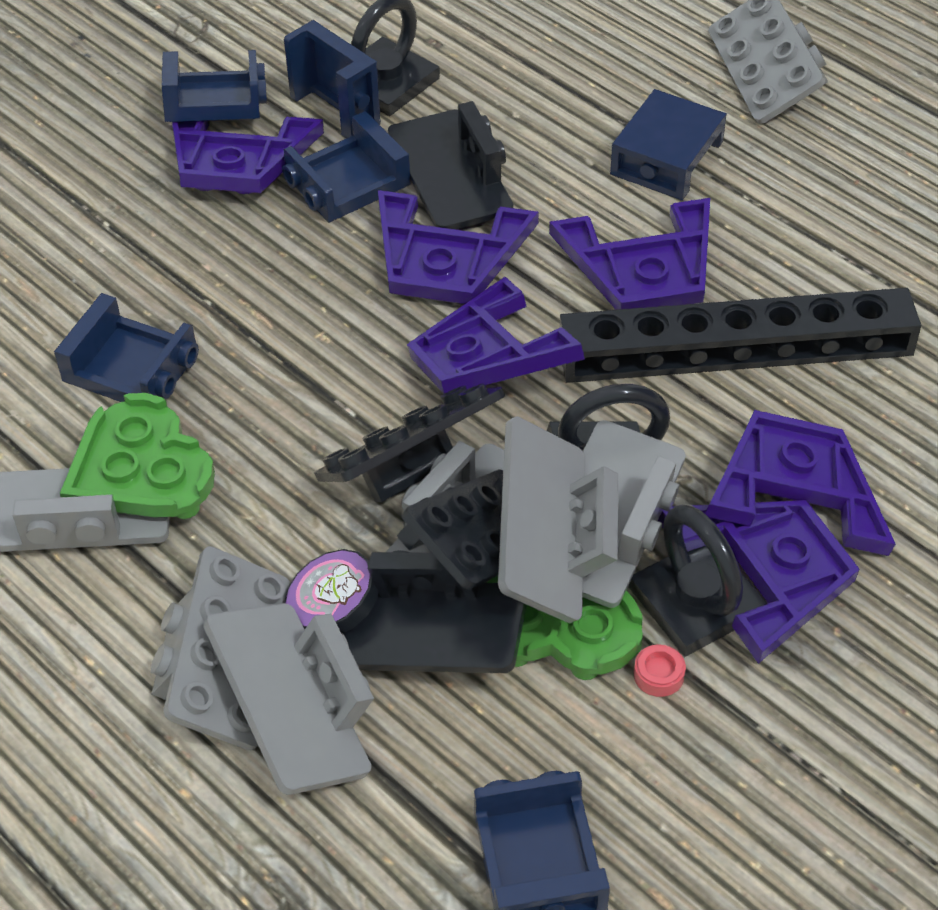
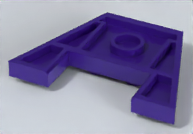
[172,117,324,194]
[378,190,539,304]
[549,198,710,310]
[407,277,585,394]
[705,410,896,556]
[658,500,860,664]

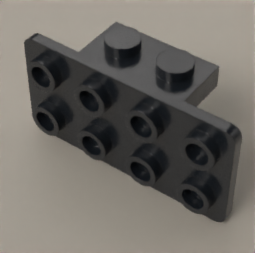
[388,101,514,230]
[314,383,505,502]
[397,469,503,590]
[340,550,527,673]

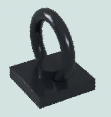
[351,0,440,117]
[547,384,670,451]
[628,505,767,657]

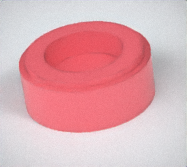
[634,644,686,697]

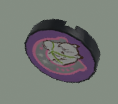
[284,549,379,634]

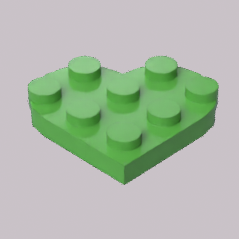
[60,393,215,519]
[487,576,643,680]

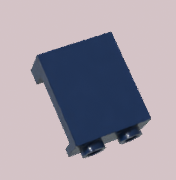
[284,20,381,138]
[161,50,267,122]
[610,89,727,201]
[282,111,411,223]
[54,293,199,402]
[474,771,610,910]

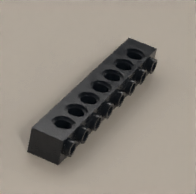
[559,288,922,383]

